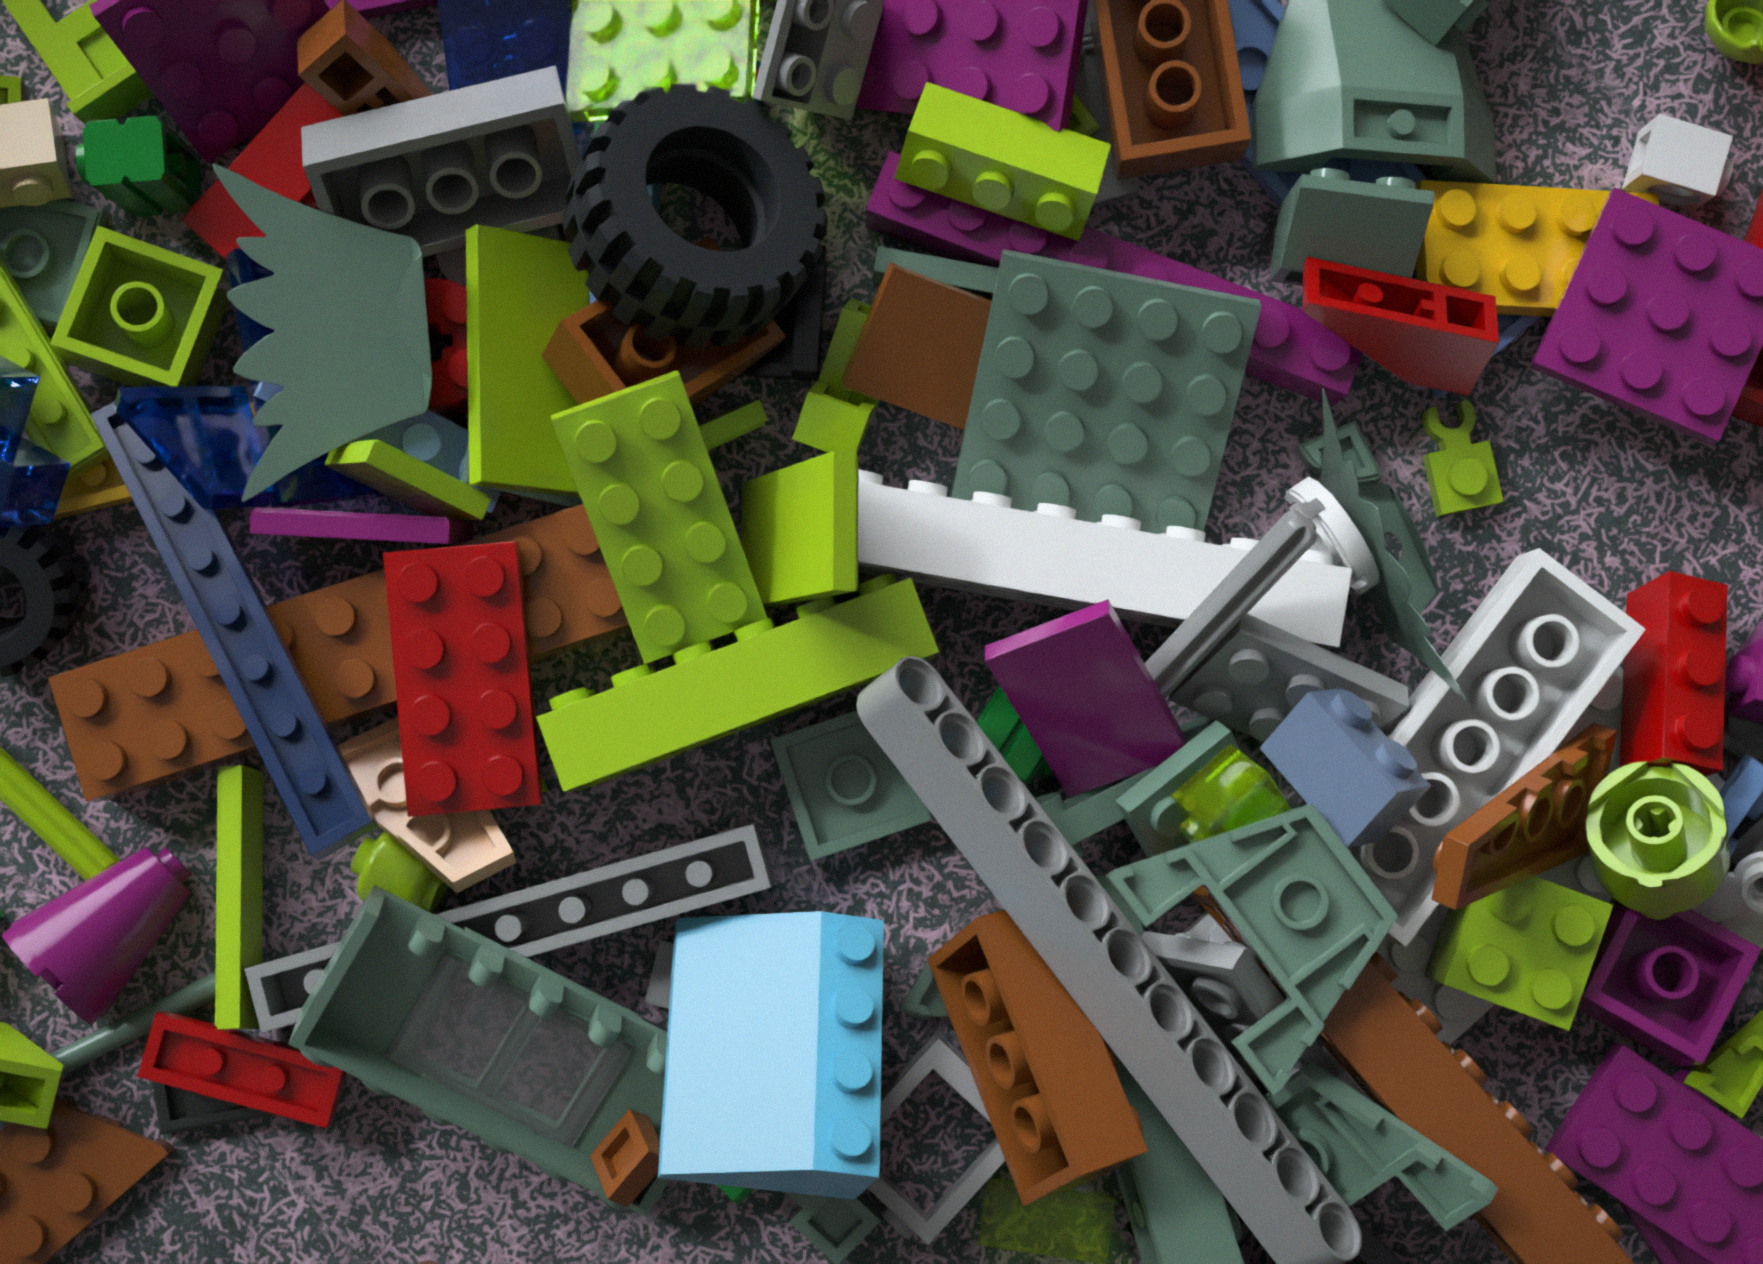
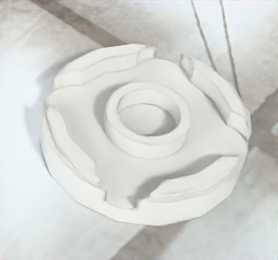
[1285,477,1379,597]

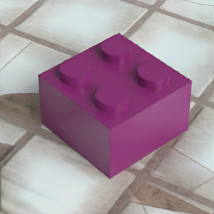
[1577,900,1762,1067]

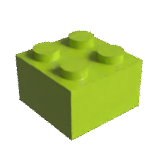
[50,226,232,406]
[1424,876,1613,1031]

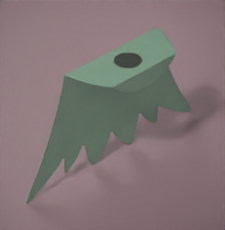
[212,163,432,502]
[1319,389,1468,702]

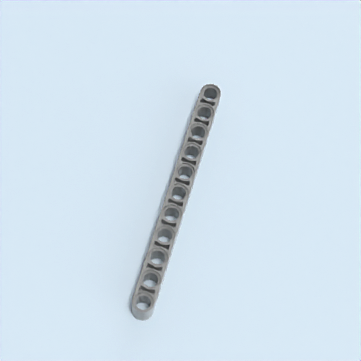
[856,656,1362,1264]

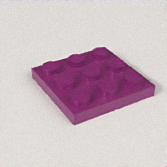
[89,0,331,163]
[1529,187,1763,446]

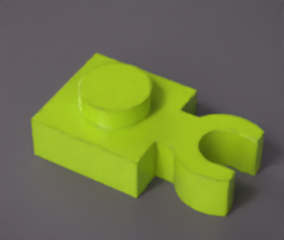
[1422,400,1504,518]

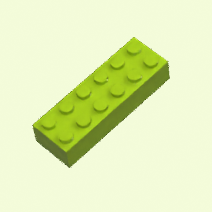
[536,572,939,792]

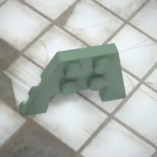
[1106,804,1398,1096]
[1263,1061,1498,1264]

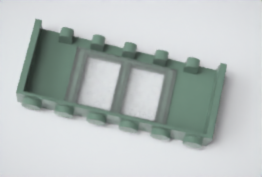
[288,885,670,1217]

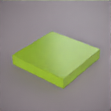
[324,439,491,520]

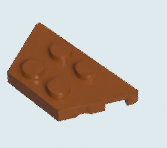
[0,1096,176,1264]

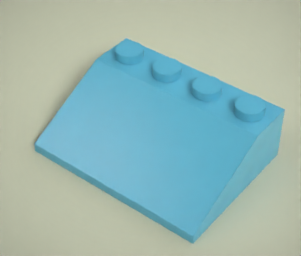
[658,911,884,1200]

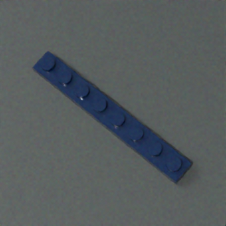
[90,383,379,860]

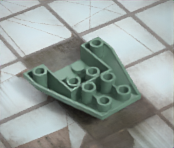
[1252,0,1496,184]

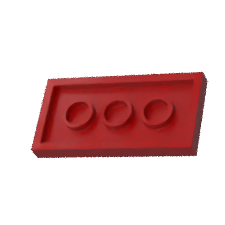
[383,541,543,817]

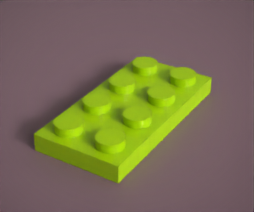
[550,370,768,664]

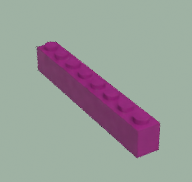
[866,150,1363,407]

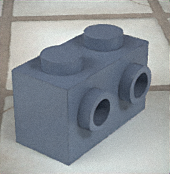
[1260,688,1431,848]

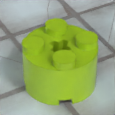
[1585,761,1730,920]

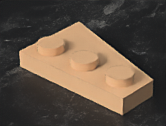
[338,716,516,893]

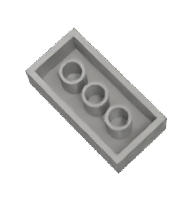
[301,66,582,257]

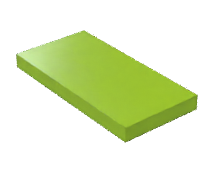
[466,224,589,498]
[741,450,859,608]

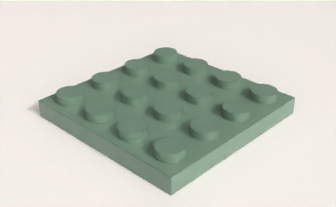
[951,249,1262,534]

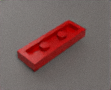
[137,1010,347,1128]

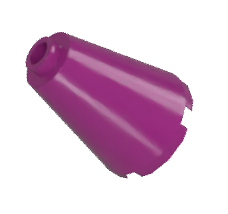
[2,846,192,1025]

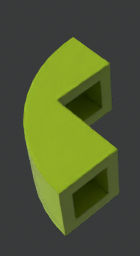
[792,298,880,453]

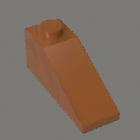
[297,0,433,116]

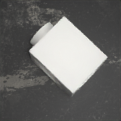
[1622,114,1734,211]

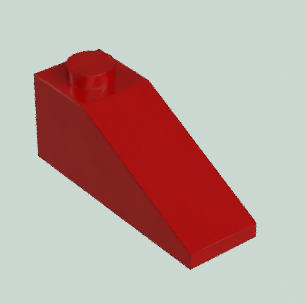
[1303,256,1499,396]

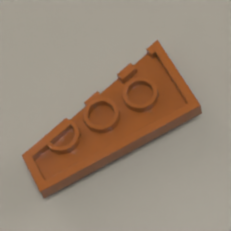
[1431,722,1618,910]

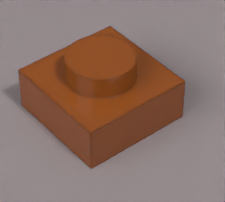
[590,1109,660,1208]

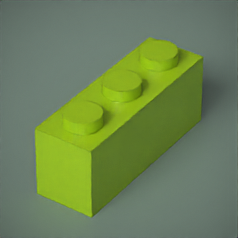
[894,82,1111,241]

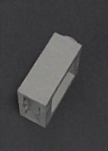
[860,1031,1006,1245]

